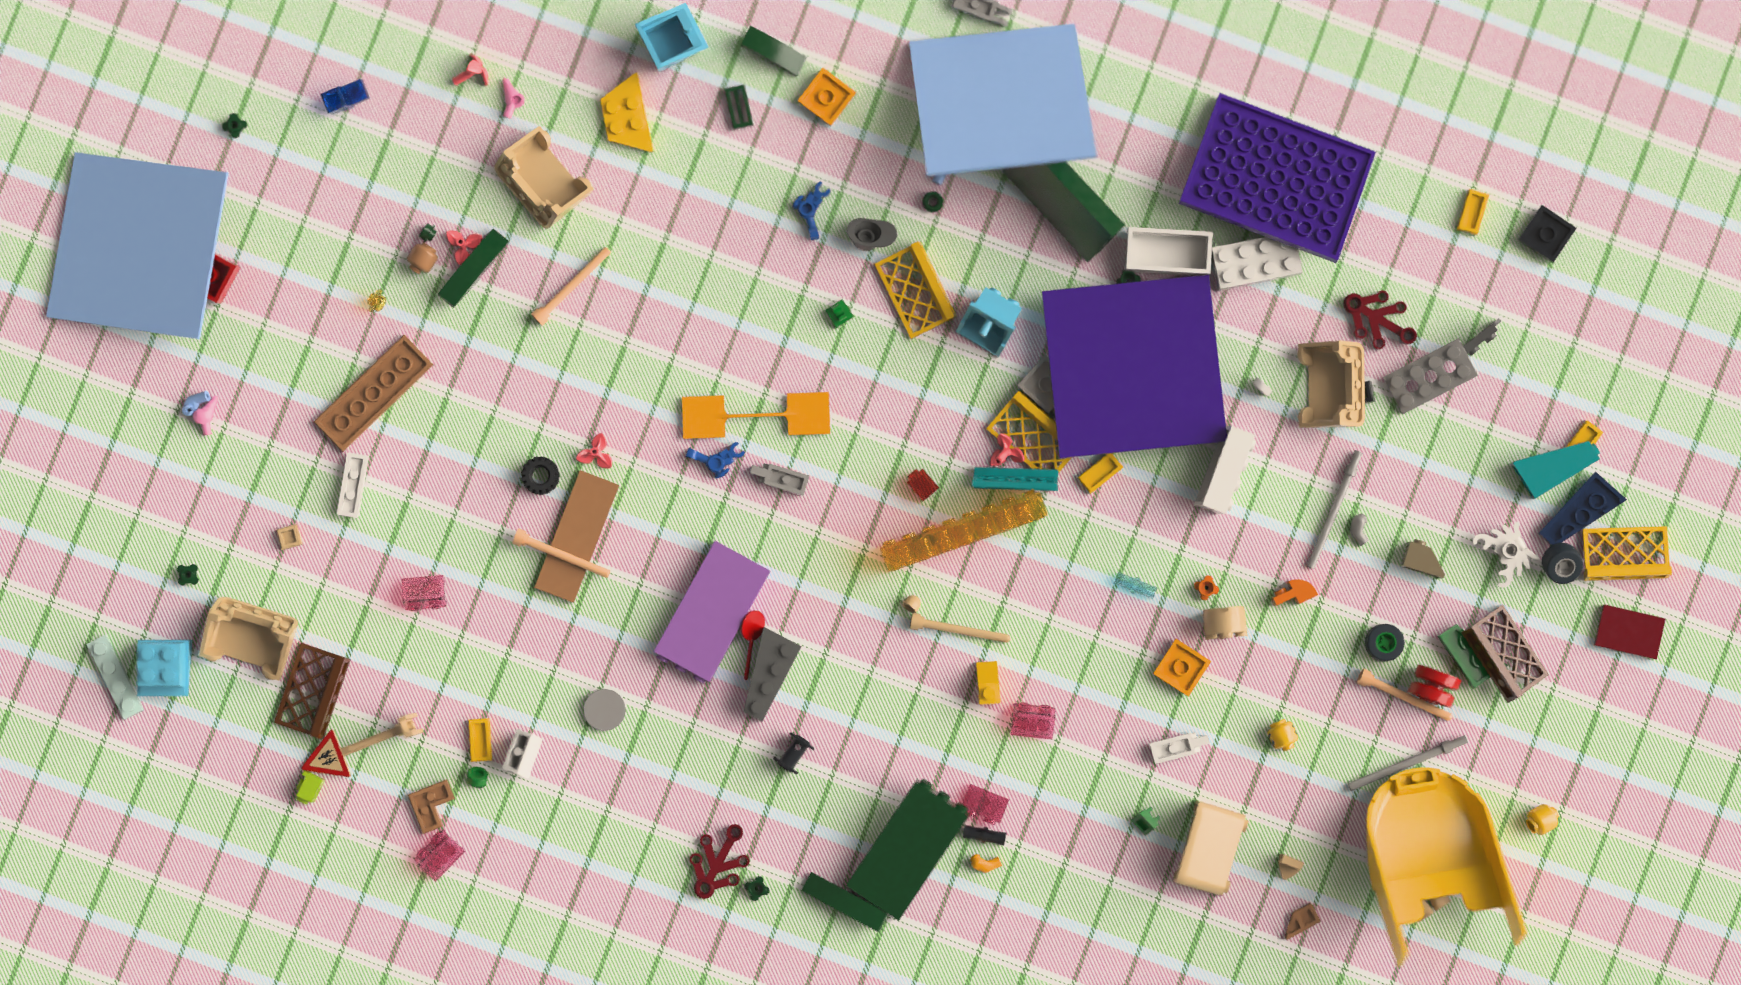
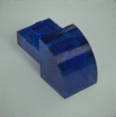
[320,79,370,114]

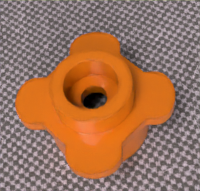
[1194,575,1219,600]

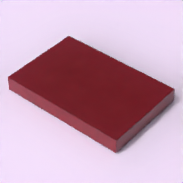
[1594,604,1666,660]

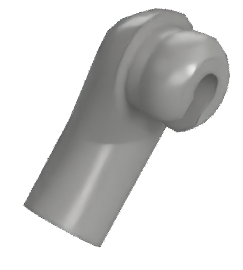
[1350,514,1369,546]

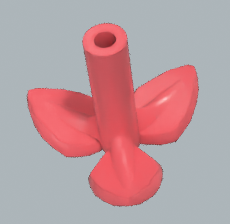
[452,53,488,86]
[446,230,482,265]
[576,433,612,469]
[990,433,1024,466]

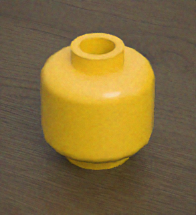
[1526,804,1559,835]

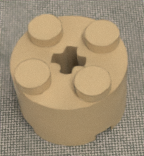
[1203,606,1247,640]

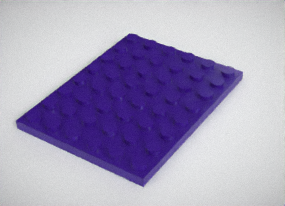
[1178,93,1376,263]

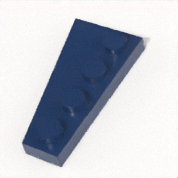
[1538,471,1627,545]

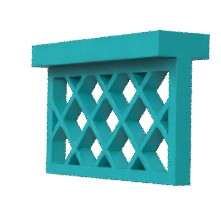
[972,467,1058,491]

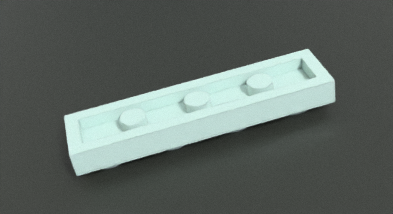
[86,635,144,720]

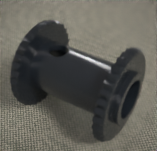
[773,732,815,775]

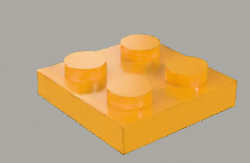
[798,68,856,126]
[1153,638,1211,697]

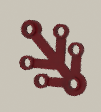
[1343,290,1417,350]
[690,824,750,899]

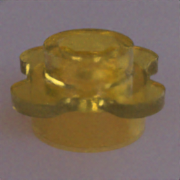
[367,289,386,313]

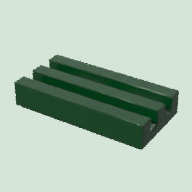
[724,84,754,130]

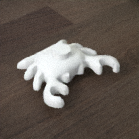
[1472,522,1539,588]

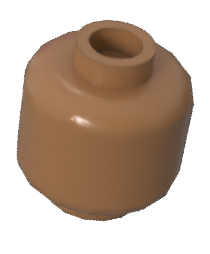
[407,242,438,274]

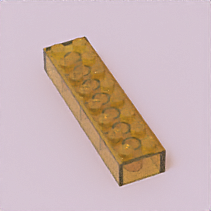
[880,489,1048,573]

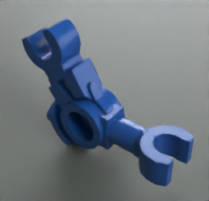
[792,181,831,241]
[686,442,745,479]

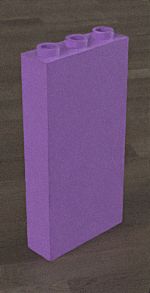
[654,541,771,684]

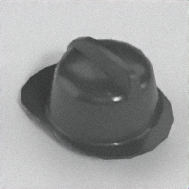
[847,218,897,251]

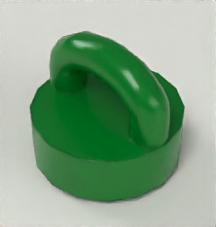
[466,767,488,788]

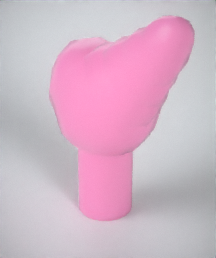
[503,78,524,119]
[192,396,218,436]

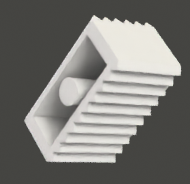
[502,729,543,778]

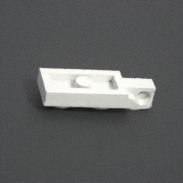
[1149,733,1210,764]

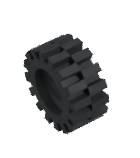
[521,456,560,495]

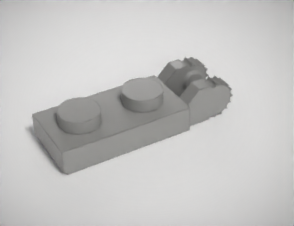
[952,0,1013,27]

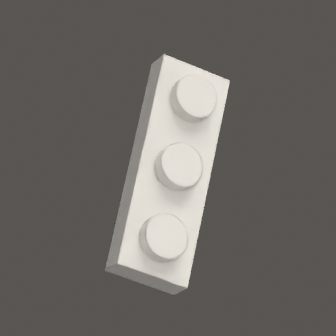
[337,452,369,518]

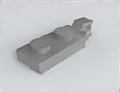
[750,463,809,496]

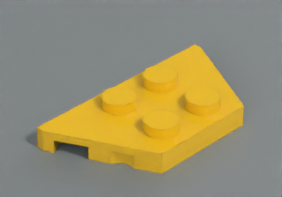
[600,72,653,153]

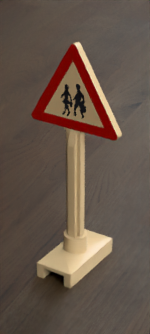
[302,713,424,777]

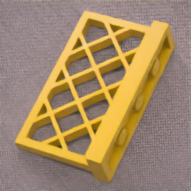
[875,241,957,339]
[986,390,1072,473]
[1582,526,1672,581]

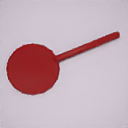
[741,610,765,680]

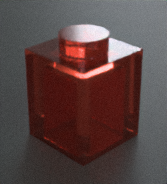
[907,469,939,502]

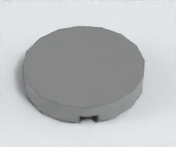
[583,689,626,731]

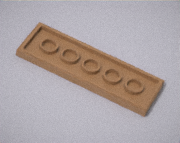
[314,335,434,452]
[534,470,620,603]

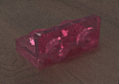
[402,575,447,611]
[1011,702,1056,740]
[962,784,1009,825]
[414,829,466,882]

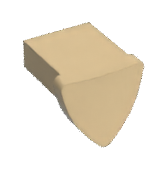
[1279,854,1304,880]

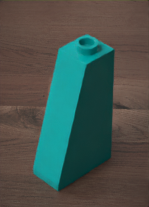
[1511,441,1600,499]

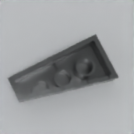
[744,627,802,721]

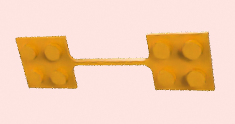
[682,392,830,439]

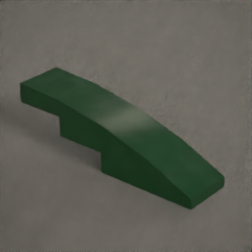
[438,228,509,308]
[801,872,889,932]

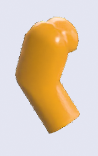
[970,854,1002,873]

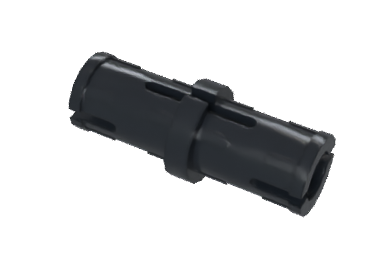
[963,825,1007,846]

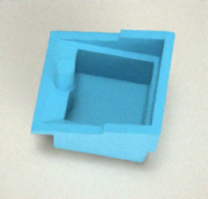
[635,3,709,72]
[955,287,1022,357]
[137,640,192,696]

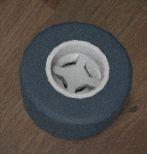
[1542,543,1583,584]

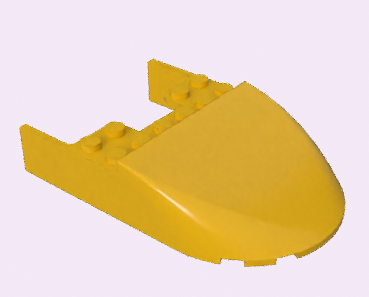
[1366,768,1527,966]

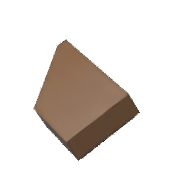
[1285,903,1321,940]

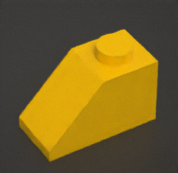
[976,661,1001,705]

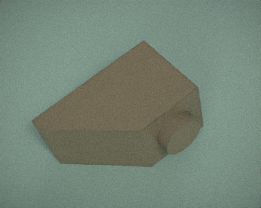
[1401,539,1445,579]

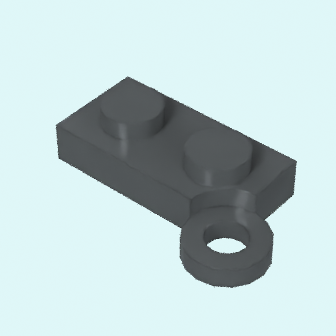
[1463,318,1501,356]

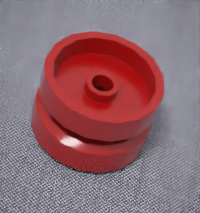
[1407,664,1462,708]

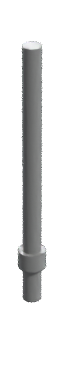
[1307,450,1363,569]
[1348,735,1468,791]

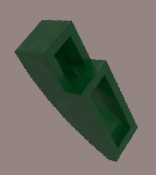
[741,25,807,76]

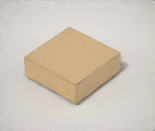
[276,524,303,550]

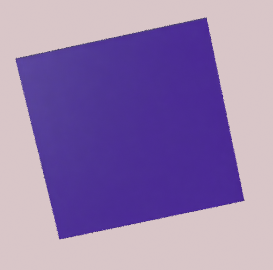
[1042,275,1227,458]

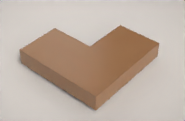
[408,779,455,834]

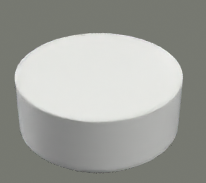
[1252,378,1273,396]

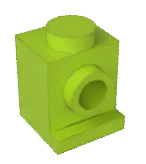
[296,771,325,805]

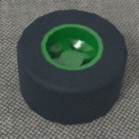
[1365,624,1405,662]

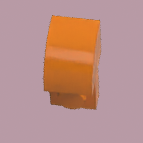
[1271,579,1318,606]

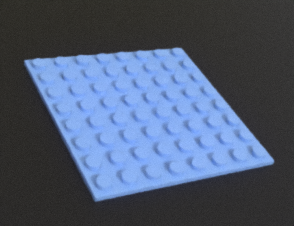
[909,24,1097,176]
[46,152,229,339]

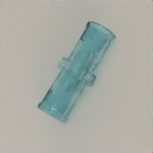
[1113,571,1157,599]

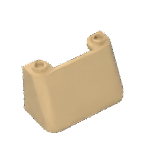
[494,126,594,229]
[1297,341,1365,428]
[199,597,298,681]
[1172,800,1248,896]

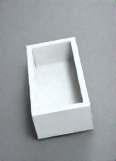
[1125,227,1213,276]
[1211,237,1303,291]
[1194,426,1256,514]

